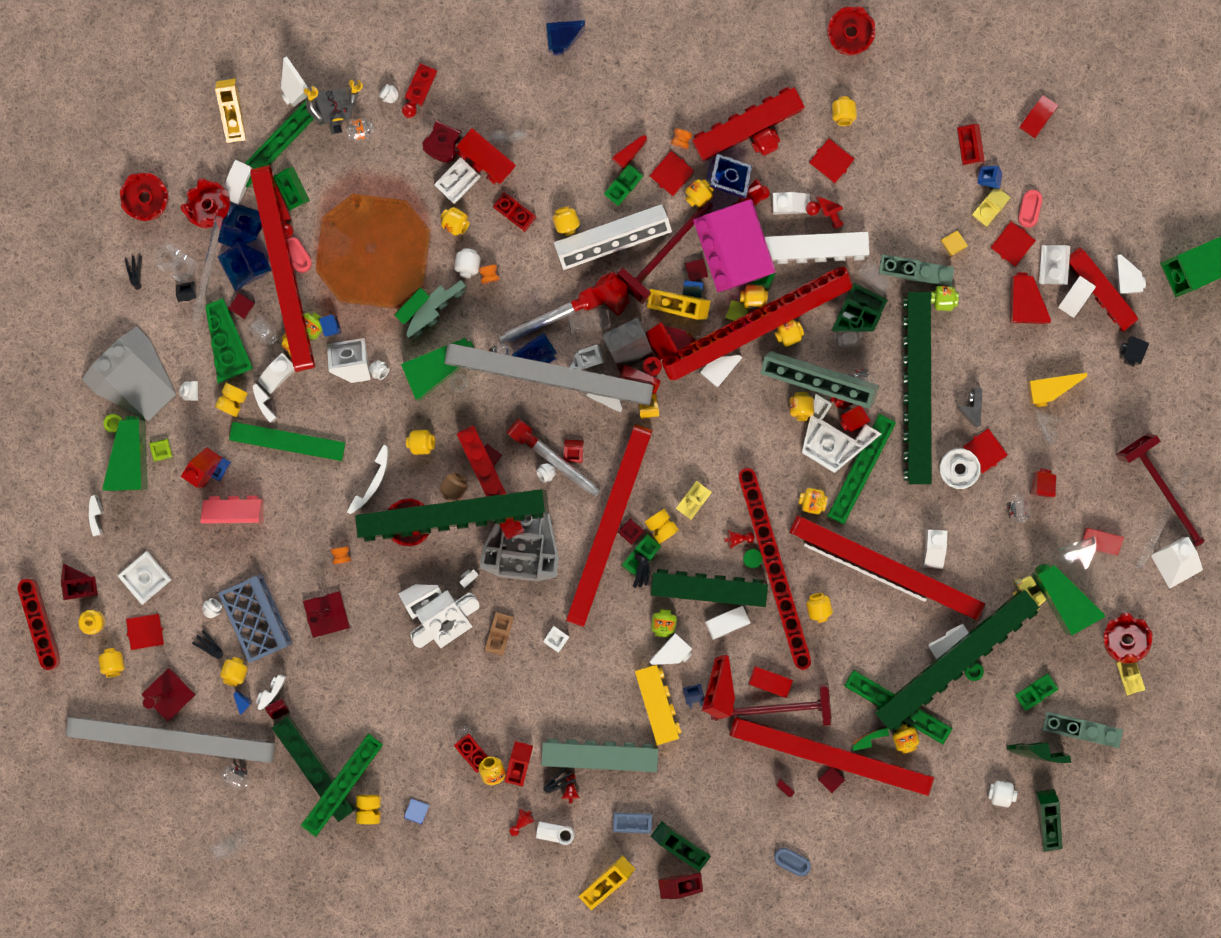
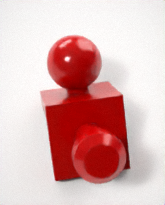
[731,179,770,206]
[806,196,843,229]

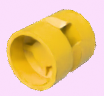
[214,383,248,417]
[644,508,679,544]
[355,795,381,824]

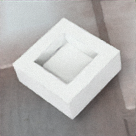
[460,569,480,588]
[543,626,569,653]

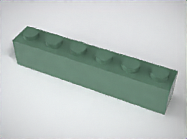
[760,351,880,409]
[541,738,658,772]

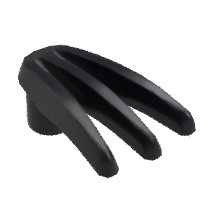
[125,255,142,290]
[633,553,650,588]
[192,630,223,659]
[543,767,575,794]

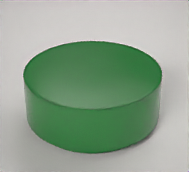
[743,549,762,568]
[964,663,984,681]

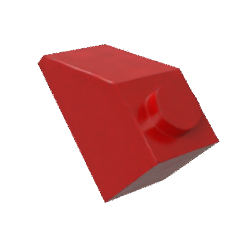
[592,271,629,316]
[840,405,870,432]
[1030,468,1056,498]
[505,741,533,787]

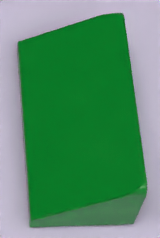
[273,167,310,211]
[394,288,430,324]

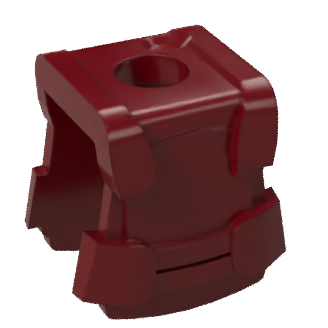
[422,119,463,163]

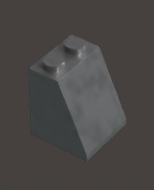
[602,318,653,372]

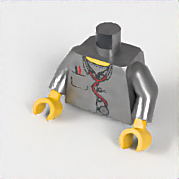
[303,80,363,135]

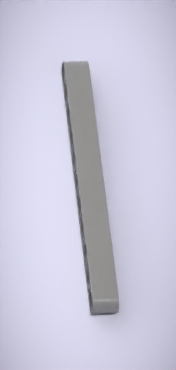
[444,344,653,405]
[65,716,275,763]

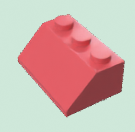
[201,496,264,523]

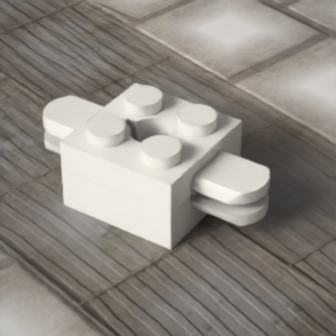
[410,590,479,648]

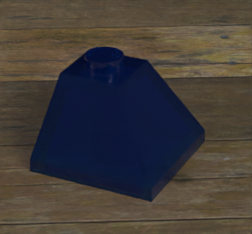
[546,20,585,55]
[706,154,752,199]
[218,202,262,248]
[217,241,272,291]
[512,333,557,364]

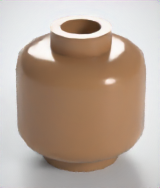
[440,472,468,502]

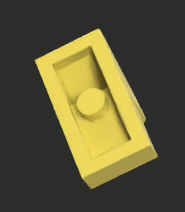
[972,188,1011,227]

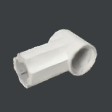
[536,821,575,845]

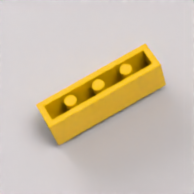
[635,665,681,745]

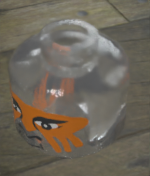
[346,117,375,144]

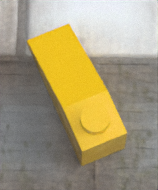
[215,79,246,143]
[647,289,711,320]
[1027,373,1087,408]
[578,855,636,911]

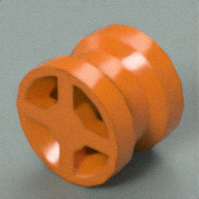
[670,128,693,149]
[479,265,500,284]
[330,546,352,565]

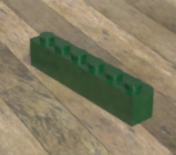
[651,569,768,607]
[272,715,356,822]

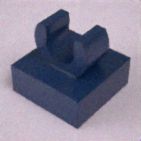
[683,684,705,708]

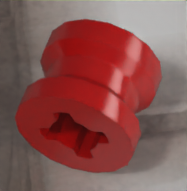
[643,357,662,376]

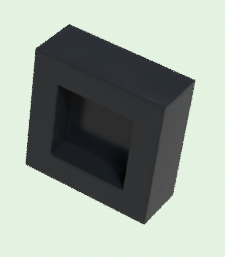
[176,281,197,302]

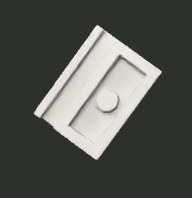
[434,157,481,205]
[1039,245,1070,285]

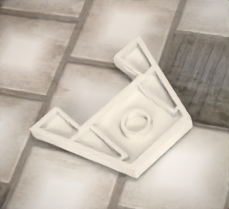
[802,394,881,473]

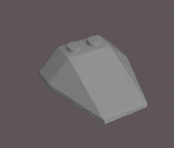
[82,326,176,421]
[480,514,559,581]

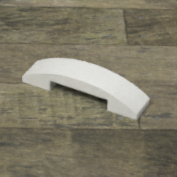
[347,445,389,514]

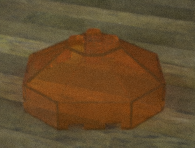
[315,193,432,310]

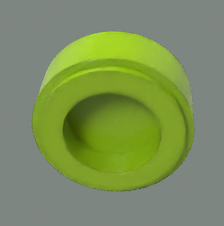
[103,414,123,433]

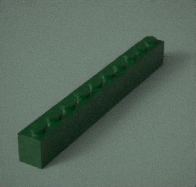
[902,292,932,485]
[355,489,549,542]
[874,588,1040,731]

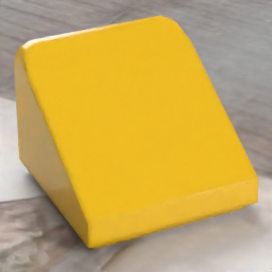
[941,231,968,257]
[638,394,659,419]

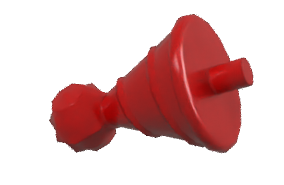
[724,530,755,549]
[561,772,580,804]
[509,809,534,836]

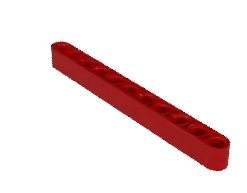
[250,165,315,372]
[662,267,853,380]
[566,424,653,627]
[738,468,811,670]
[789,515,986,621]
[729,717,935,796]

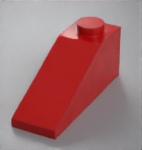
[701,655,735,719]

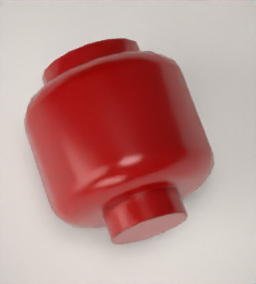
[751,128,780,156]

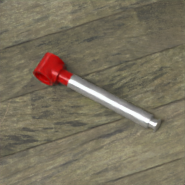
[499,286,604,345]
[506,418,601,498]

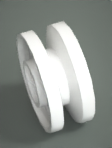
[939,448,980,489]

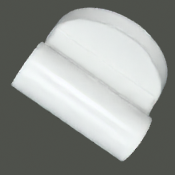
[179,381,198,401]

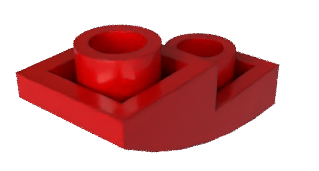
[1019,95,1059,138]
[493,192,536,232]
[748,666,793,698]
[454,733,488,774]

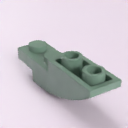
[878,254,954,286]
[406,280,467,339]
[1043,712,1123,748]

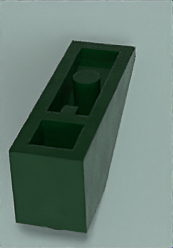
[1036,789,1063,852]
[651,821,711,872]

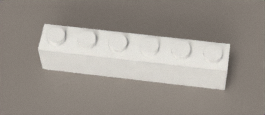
[554,204,672,270]
[765,232,869,264]

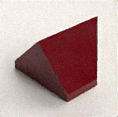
[61,563,98,600]

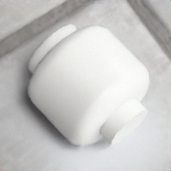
[454,248,481,278]
[988,781,1018,808]

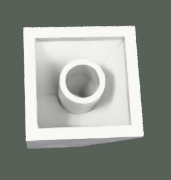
[281,56,311,107]
[327,338,371,383]
[1151,537,1203,589]

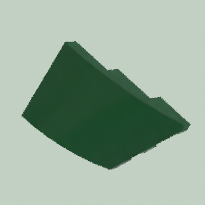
[831,283,888,332]
[1006,741,1071,763]

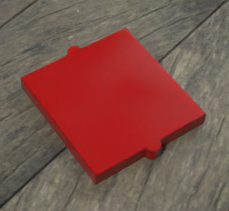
[809,138,855,183]
[649,151,695,196]
[990,221,1036,267]
[645,322,678,360]
[963,428,1008,474]
[126,613,164,650]

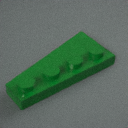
[205,298,254,384]

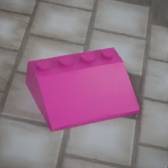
[693,199,776,293]

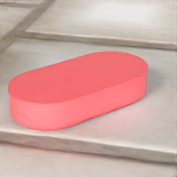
[1018,190,1042,228]
[287,237,312,273]

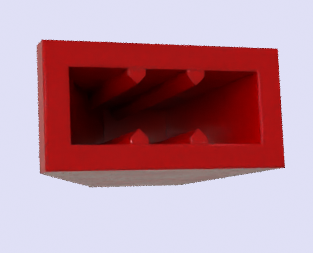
[1010,272,1051,324]
[180,447,222,488]

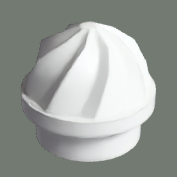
[379,84,398,103]
[369,360,390,380]
[536,463,556,483]
[202,598,222,618]

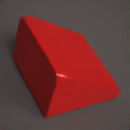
[563,439,584,463]

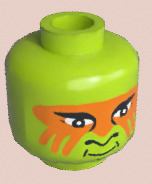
[931,286,959,311]
[304,312,323,340]
[651,609,677,637]

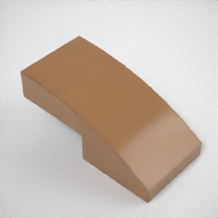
[485,612,514,656]

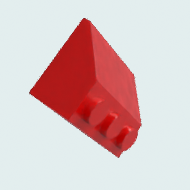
[456,128,516,185]

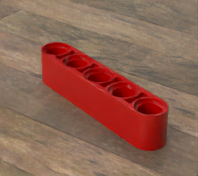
[1069,247,1138,332]
[17,579,60,670]

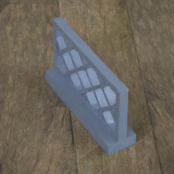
[218,574,293,663]

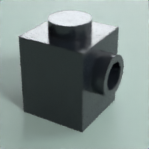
[1119,336,1149,367]

